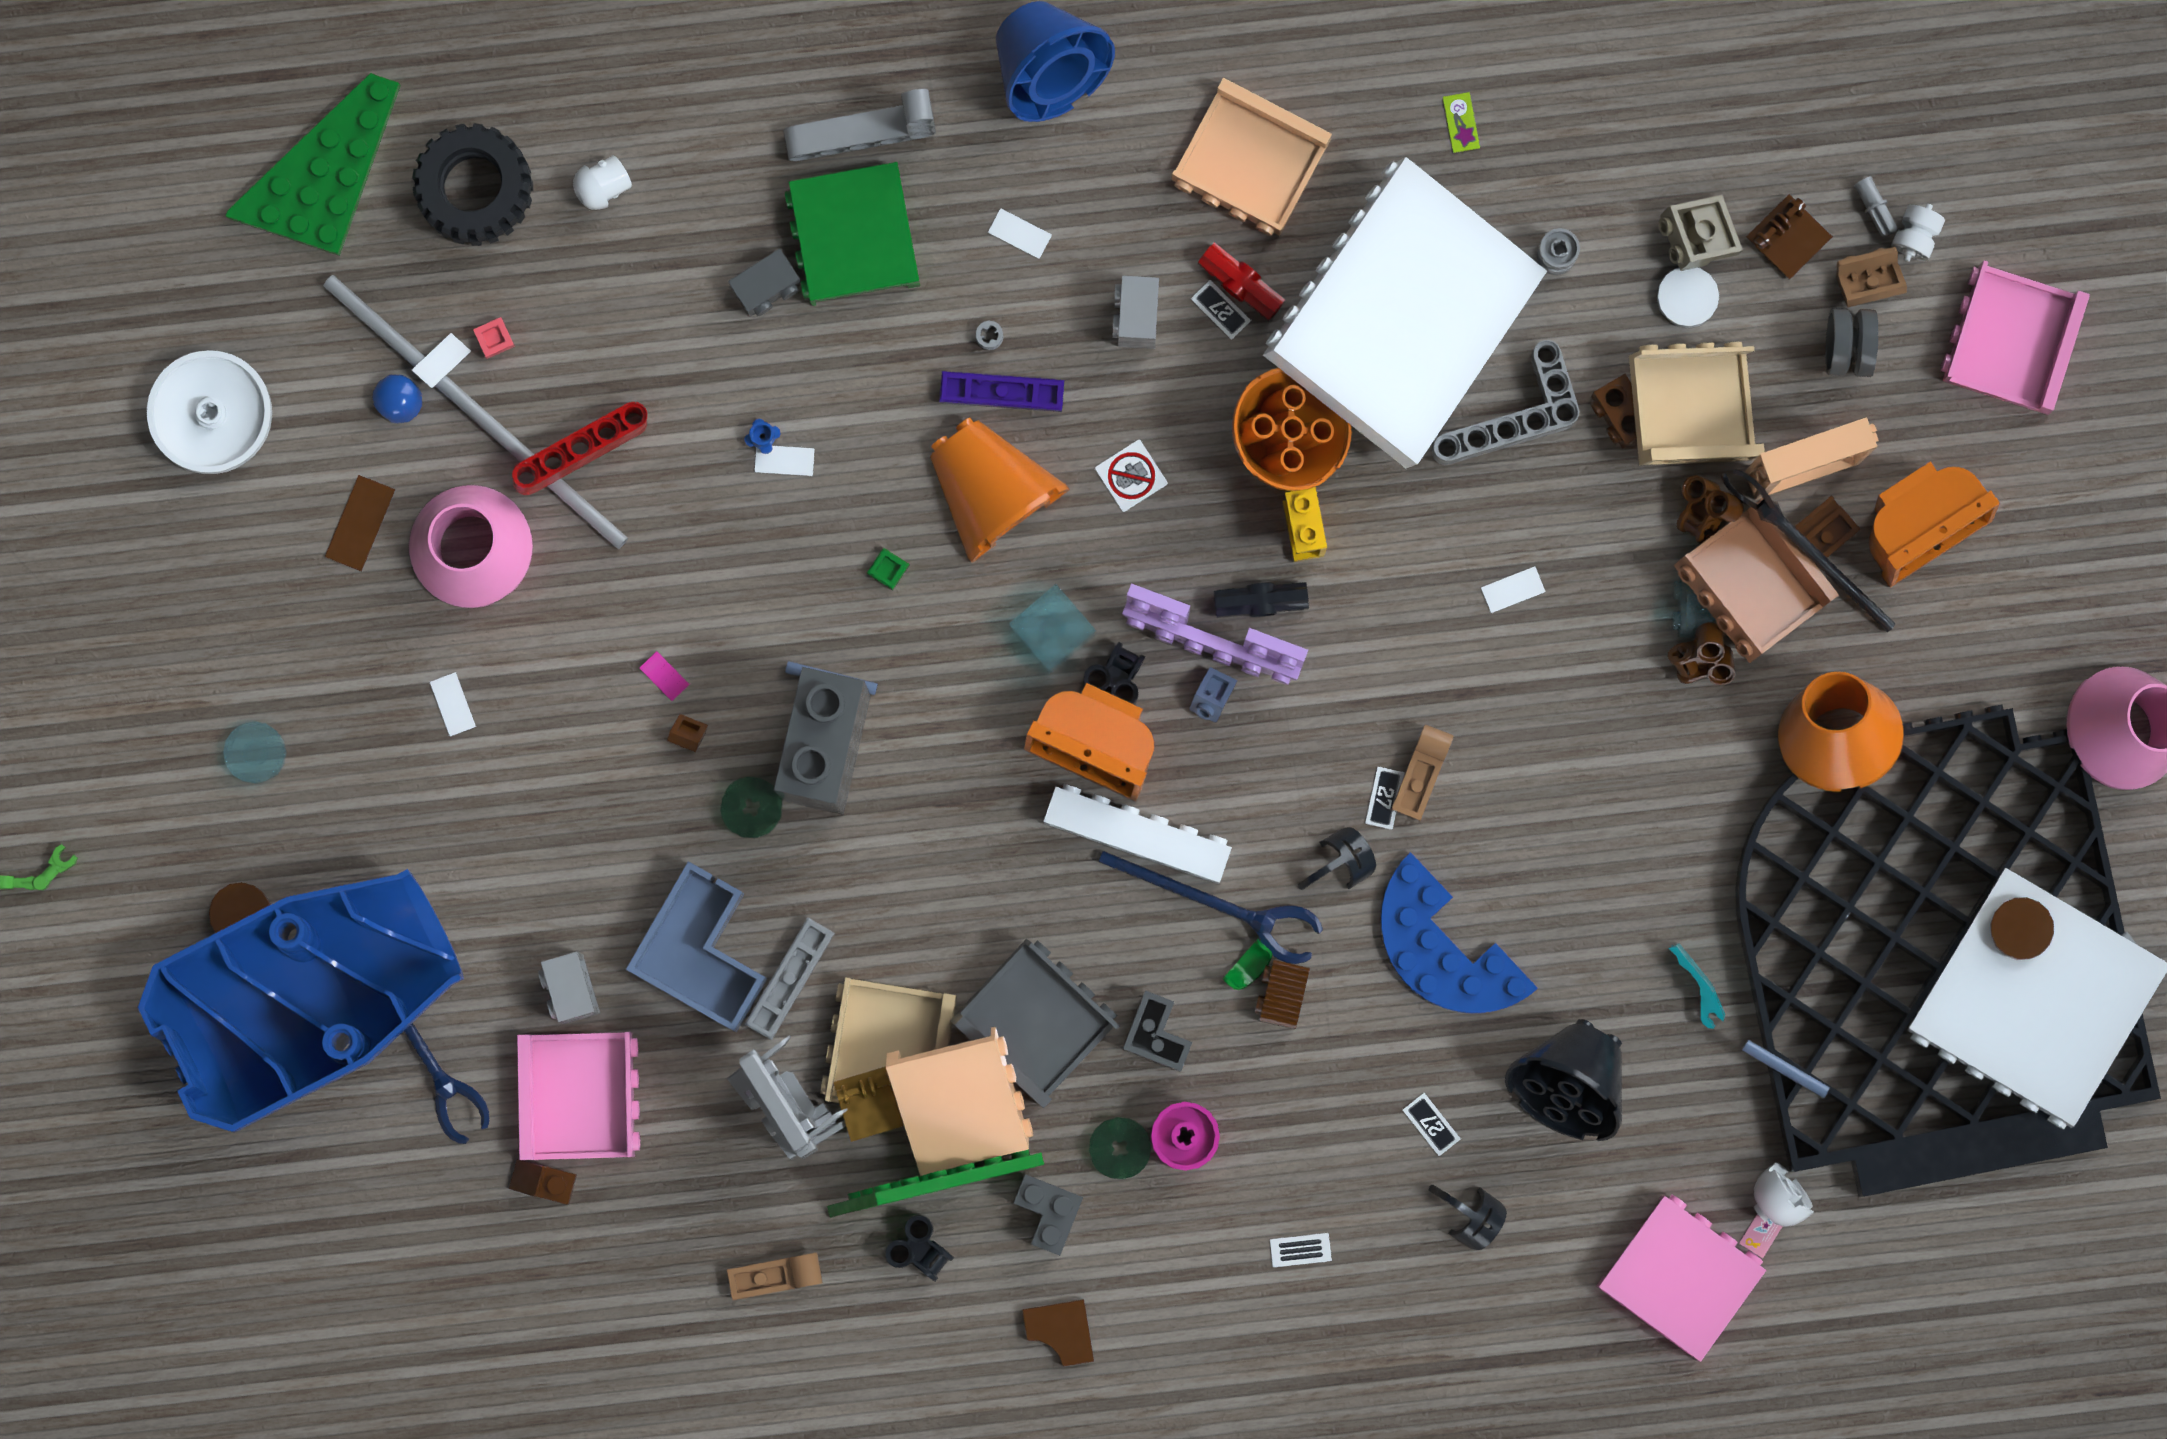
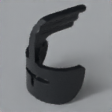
[1298,827,1376,890]
[1428,1185,1507,1250]

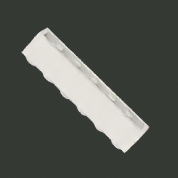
[1043,784,1232,884]

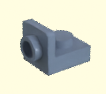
[1189,667,1238,722]

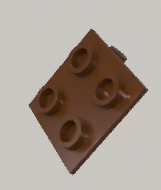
[1746,194,1833,280]

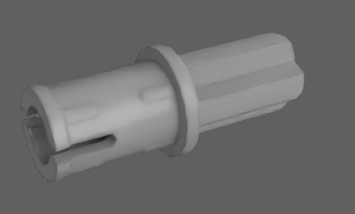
[1854,176,1897,237]

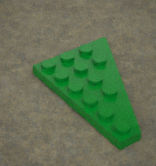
[226,73,401,256]
[827,1149,1044,1218]

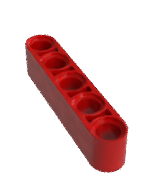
[512,402,648,495]

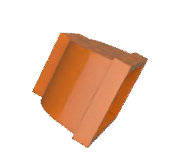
[1869,461,2000,588]
[1024,683,1154,802]

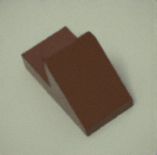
[509,1159,577,1205]

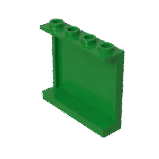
[785,162,920,306]

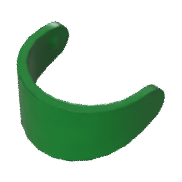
[1222,939,1272,990]

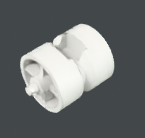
[1891,204,1945,262]

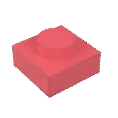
[473,317,515,359]

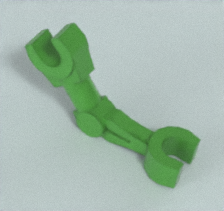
[0,844,78,891]

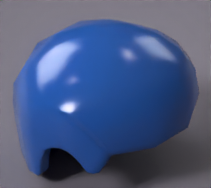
[372,375,422,423]

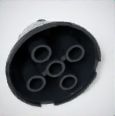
[1505,1019,1622,1141]

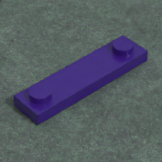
[939,371,1064,412]

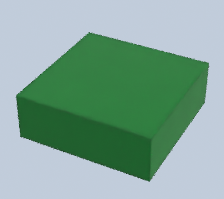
[867,547,910,591]

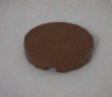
[209,882,271,933]
[1990,897,2054,960]

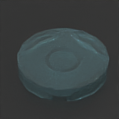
[223,722,287,784]

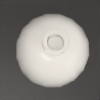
[1754,1163,1814,1226]

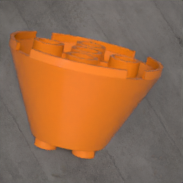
[1232,368,1352,491]

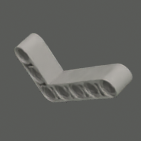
[783,89,936,161]
[1432,340,1579,465]

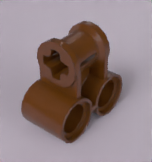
[1677,475,1744,544]
[1667,622,1735,685]

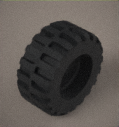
[412,123,533,246]

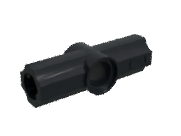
[1214,582,1309,618]

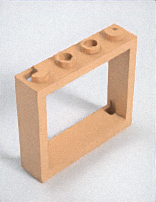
[1745,417,1879,500]

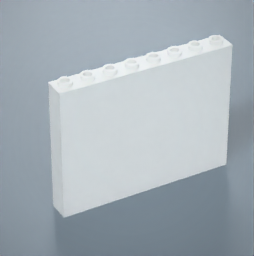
[1263,157,1547,468]

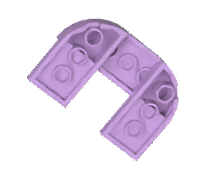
[1122,583,1308,685]

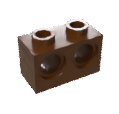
[1590,373,1637,449]

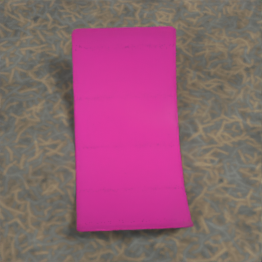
[640,651,689,701]

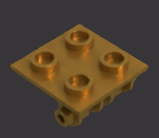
[833,1066,904,1142]

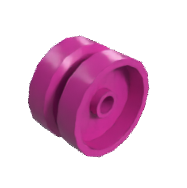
[1151,1102,1220,1171]

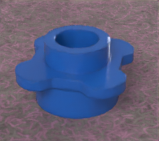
[744,419,781,454]

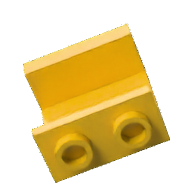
[1282,487,1327,562]

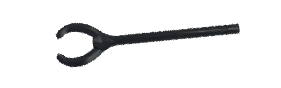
[1721,469,1895,632]

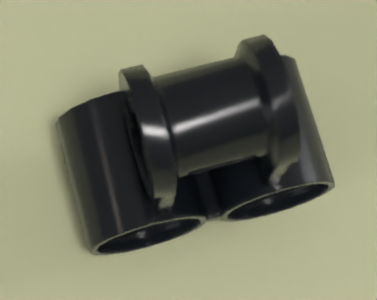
[1083,642,1146,705]
[885,1215,955,1282]

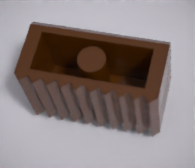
[1255,960,1310,1030]

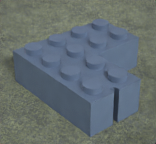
[626,861,767,1032]

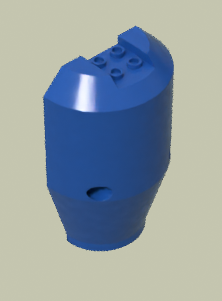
[138,869,464,1133]

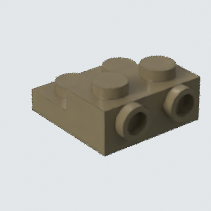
[1659,195,1743,271]

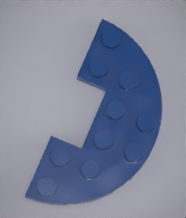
[1381,852,1538,1014]

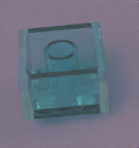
[1009,584,1096,674]

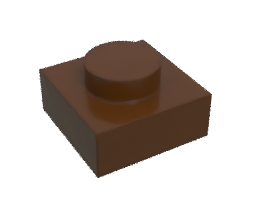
[667,714,708,752]

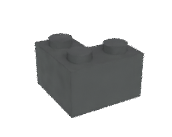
[1123,991,1192,1072]
[1014,1174,1083,1256]

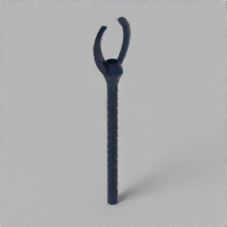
[1099,851,1323,964]
[404,1023,490,1144]

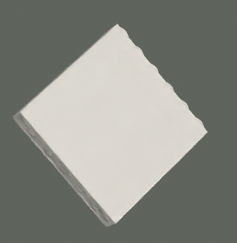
[1907,868,2167,1130]

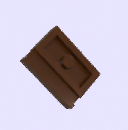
[1795,495,1861,566]

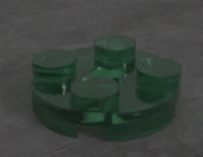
[720,777,783,839]
[1089,1117,1151,1180]

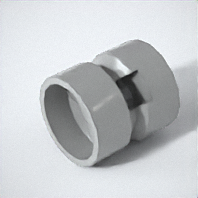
[1536,228,1580,275]

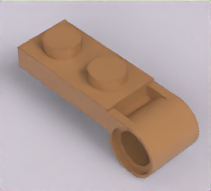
[1391,724,1454,821]
[727,1252,823,1300]

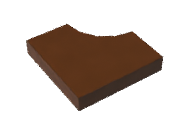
[1022,1299,1094,1367]

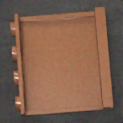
[1673,498,1839,663]

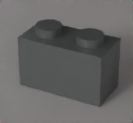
[728,249,801,317]

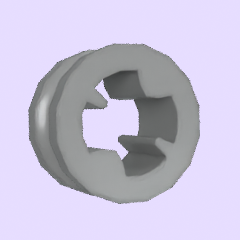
[976,320,1003,350]

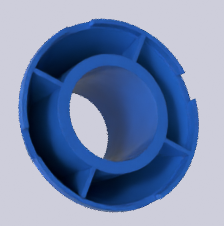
[996,1,1115,122]

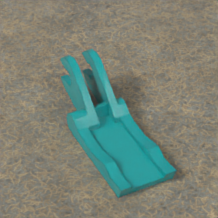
[1668,943,1725,1029]

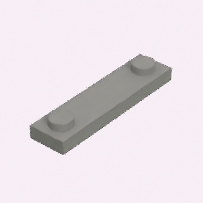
[745,918,835,1040]

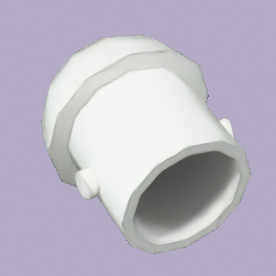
[573,155,632,210]

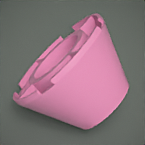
[409,485,533,608]
[2067,667,2167,790]

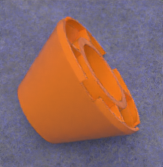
[1778,672,1904,792]

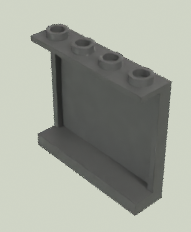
[950,939,1120,1109]

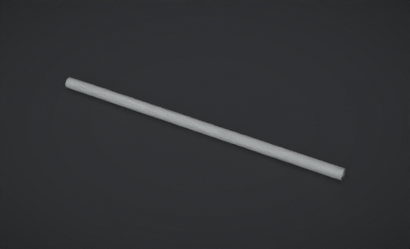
[323,275,628,549]

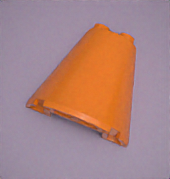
[930,417,1070,563]

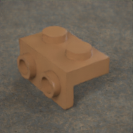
[1836,247,1907,308]

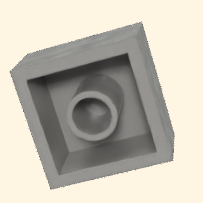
[1113,276,1159,349]
[538,951,600,1024]

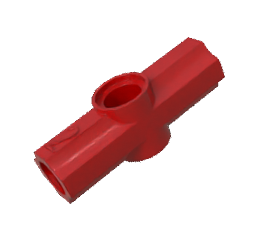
[1198,242,1286,321]

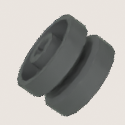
[1825,308,1879,377]

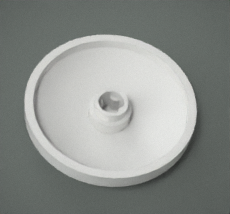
[147,350,272,474]

